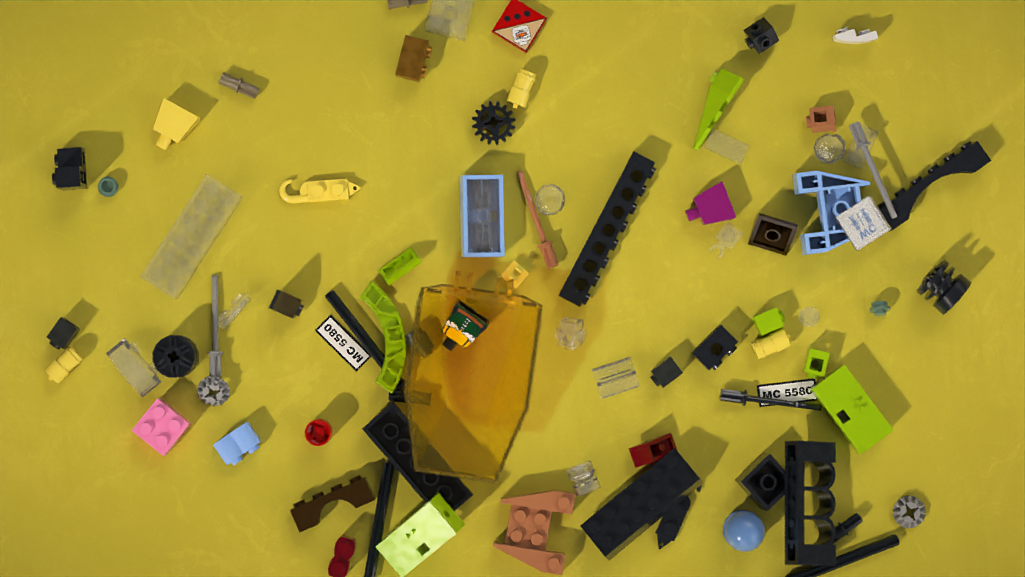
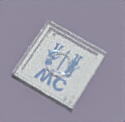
[835,195,892,251]

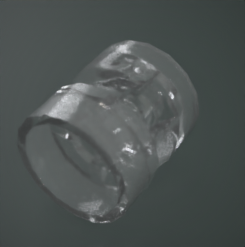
[566,460,601,496]

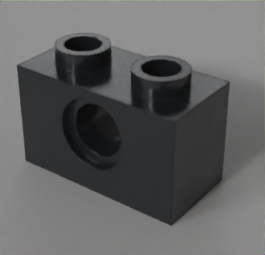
[691,325,738,371]

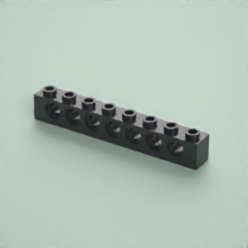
[558,151,657,307]

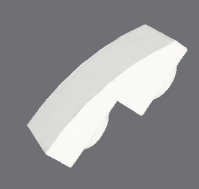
[832,27,878,44]

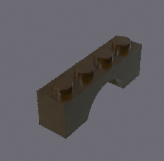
[290,475,375,533]

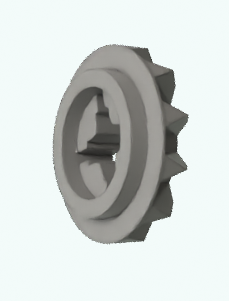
[197,376,230,407]
[893,496,926,529]

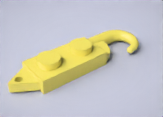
[279,179,361,203]

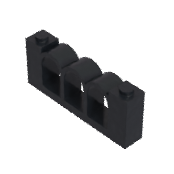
[785,441,836,565]

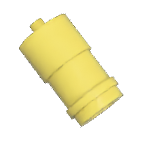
[507,69,536,109]
[751,328,791,359]
[45,346,83,384]

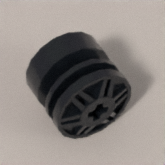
[917,260,972,314]
[152,335,199,378]

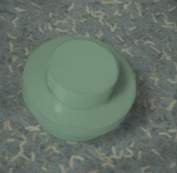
[98,177,119,197]
[870,301,890,316]

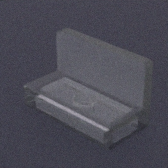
[592,357,640,399]

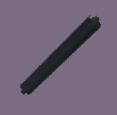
[325,290,406,390]
[364,462,394,577]
[785,535,900,577]

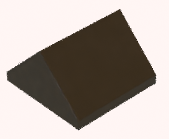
[748,213,798,256]

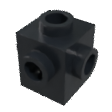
[743,17,779,54]

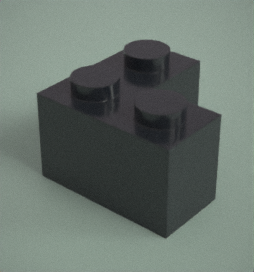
[52,147,87,191]

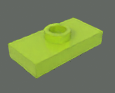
[378,247,422,286]

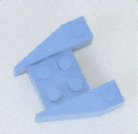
[792,171,870,255]

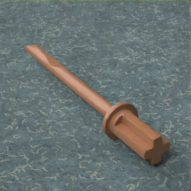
[517,170,559,269]

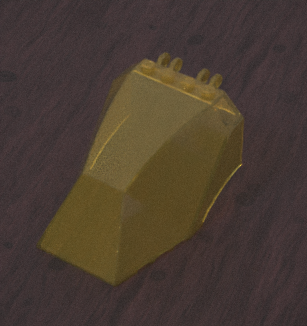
[404,271,543,483]

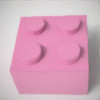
[132,398,192,456]

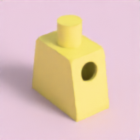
[153,98,200,150]

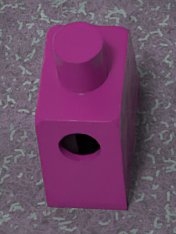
[685,182,736,225]

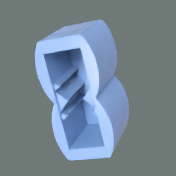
[213,421,262,466]

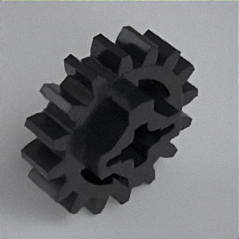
[472,101,515,145]

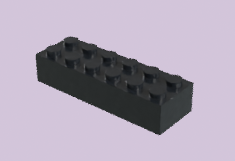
[362,402,473,511]
[580,448,703,560]

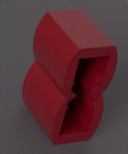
[328,534,357,577]

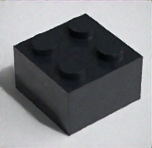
[735,452,785,511]

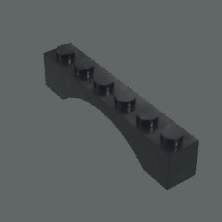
[877,141,991,232]

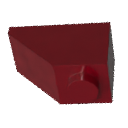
[629,433,678,468]

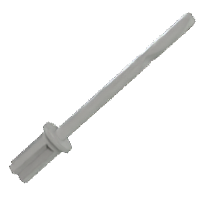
[849,122,897,219]
[207,275,224,377]

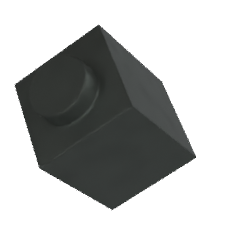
[47,317,80,350]
[650,357,683,388]

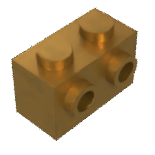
[395,35,432,82]

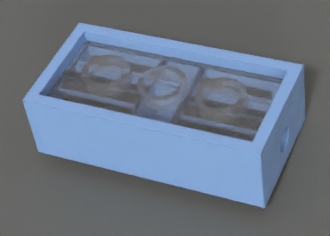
[459,175,505,258]

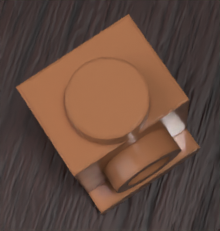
[806,105,837,133]

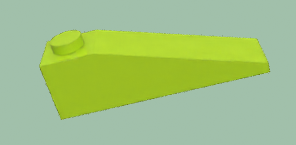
[693,69,744,151]

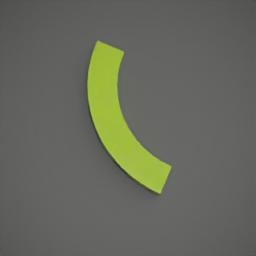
[359,281,406,394]

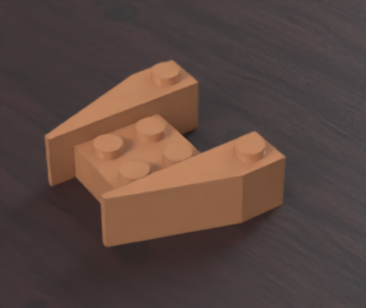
[493,490,575,575]

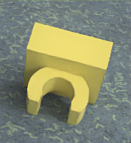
[501,260,529,289]

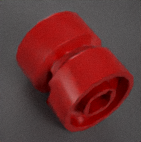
[305,419,333,446]

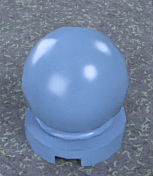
[723,510,765,552]

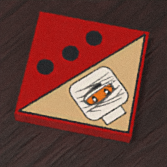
[492,0,547,53]

